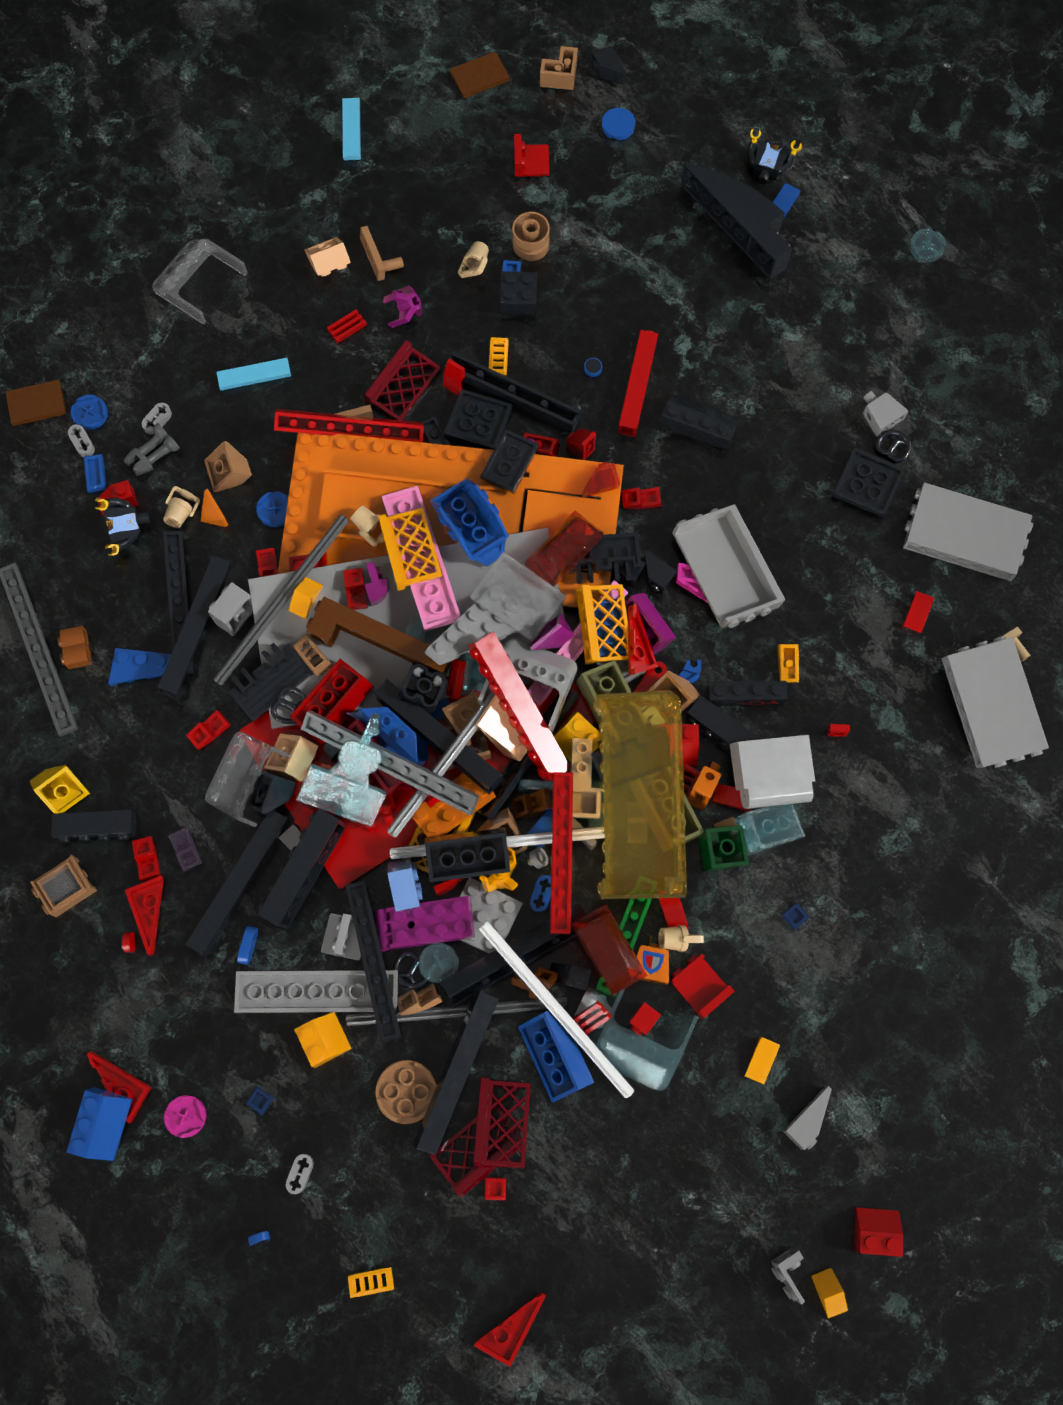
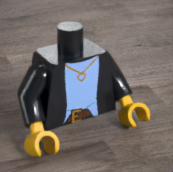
[747,129,802,184]
[95,497,150,556]

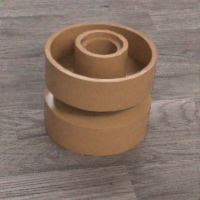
[512,212,550,261]

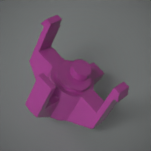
[383,285,422,328]

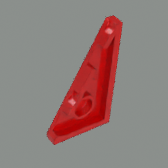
[628,604,658,676]
[125,876,164,956]
[87,1051,151,1123]
[474,1292,546,1367]

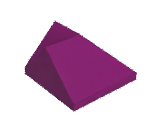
[530,614,575,650]

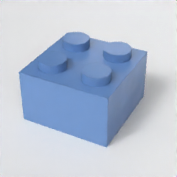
[387,858,423,911]

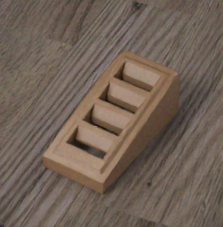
[292,634,333,677]

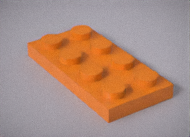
[411,773,496,837]

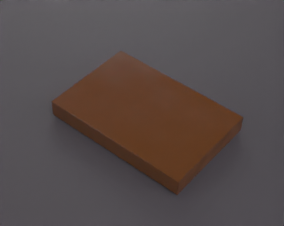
[450,51,510,99]
[6,380,67,426]

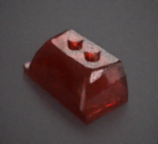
[525,510,603,588]
[571,904,647,997]

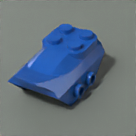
[429,478,509,566]
[346,707,428,766]

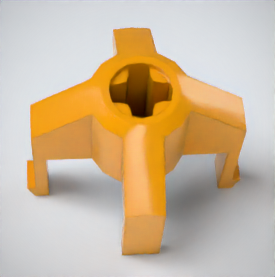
[479,847,518,892]

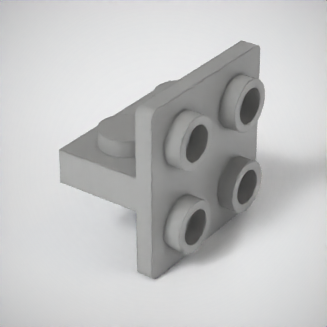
[321,913,361,961]

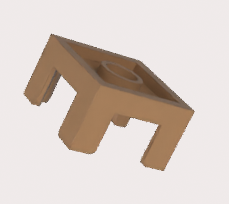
[441,692,480,746]

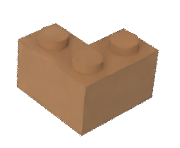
[540,46,578,90]

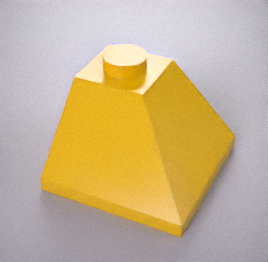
[30,765,90,814]

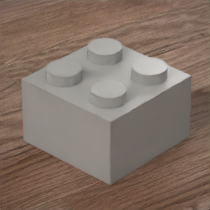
[208,582,253,636]

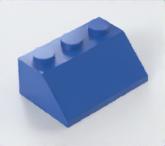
[67,1087,132,1161]

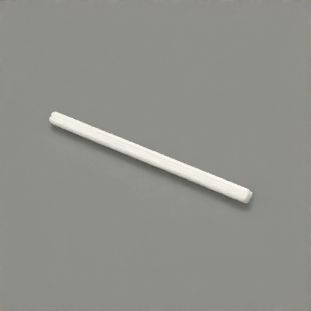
[389,827,607,859]
[479,922,634,1098]

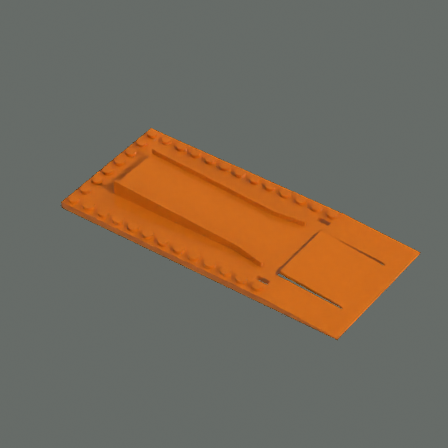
[278,433,624,608]

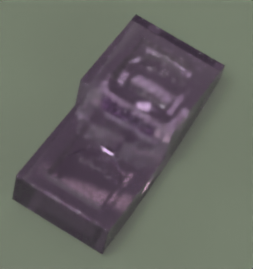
[168,827,202,872]

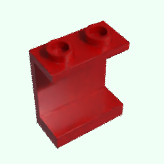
[670,954,735,1019]

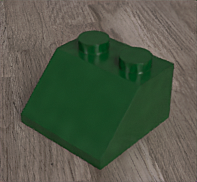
[699,825,749,872]

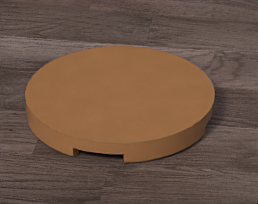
[376,1060,437,1124]

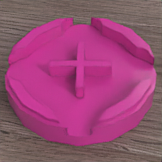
[164,1095,206,1138]

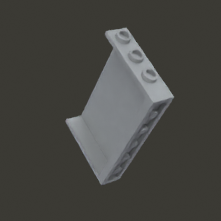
[903,482,1033,581]
[672,504,785,629]
[941,636,1049,769]

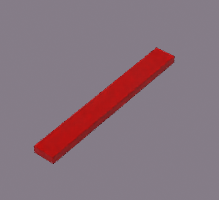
[550,772,573,934]

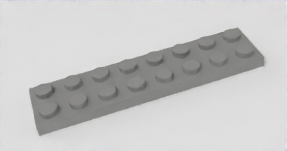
[234,970,398,1013]

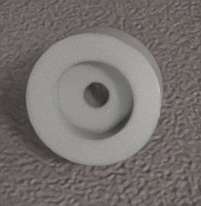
[527,847,548,869]

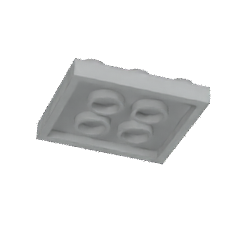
[460,877,523,954]

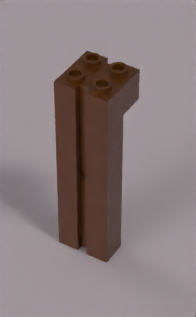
[306,597,452,676]

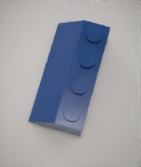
[518,1011,594,1103]

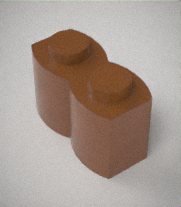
[58,625,92,670]

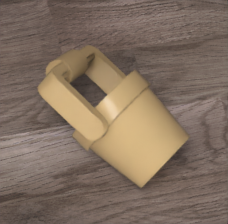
[458,241,489,278]
[163,486,200,528]
[350,505,385,547]
[658,925,704,952]

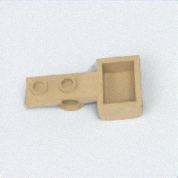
[570,738,601,819]

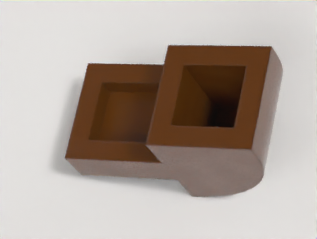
[511,789,552,819]
[511,967,558,999]

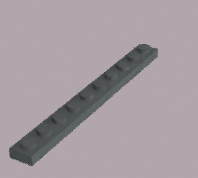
[0,563,79,737]
[301,711,480,815]

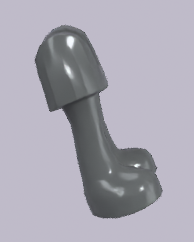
[123,423,180,476]

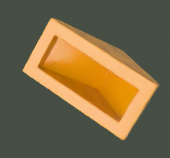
[288,577,323,619]
[811,1268,848,1318]

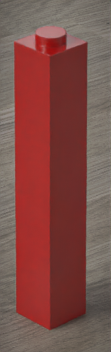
[618,330,658,437]

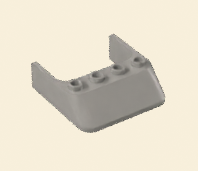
[478,639,577,732]

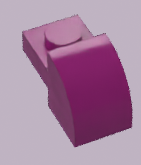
[365,562,389,606]

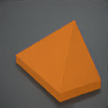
[201,489,228,527]

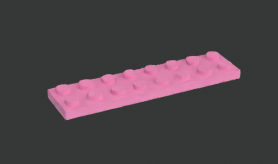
[382,486,461,632]

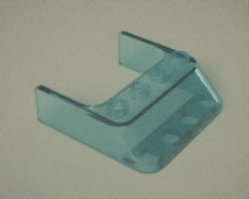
[596,982,698,1091]

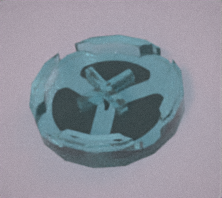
[910,228,946,262]
[418,943,459,984]

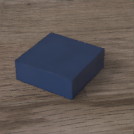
[781,902,810,931]
[246,1086,275,1116]

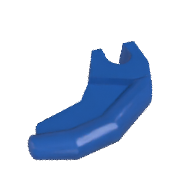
[679,660,701,684]

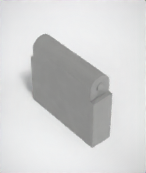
[730,735,815,809]

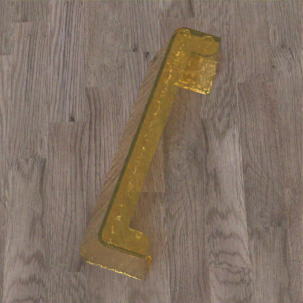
[594,690,687,899]

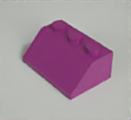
[625,593,676,655]

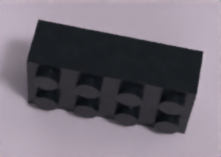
[425,828,510,882]

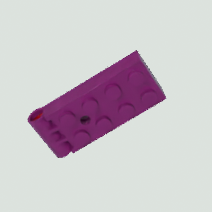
[374,896,475,951]

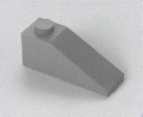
[783,1086,832,1150]

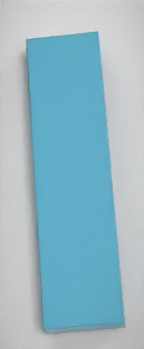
[342,98,361,160]
[217,358,291,390]

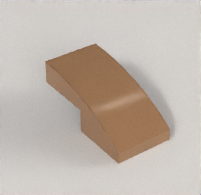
[397,983,442,1016]

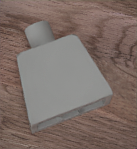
[863,391,908,437]

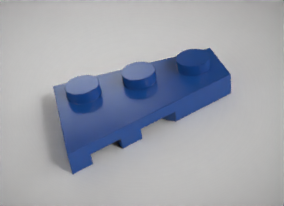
[108,648,171,686]

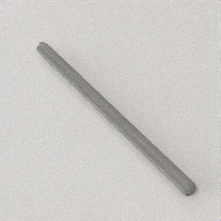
[387,691,496,837]

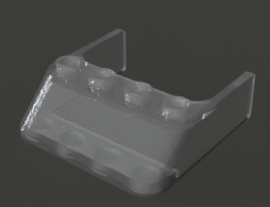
[152,239,247,324]
[205,731,290,827]

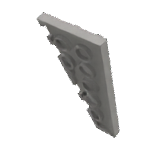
[425,587,537,665]

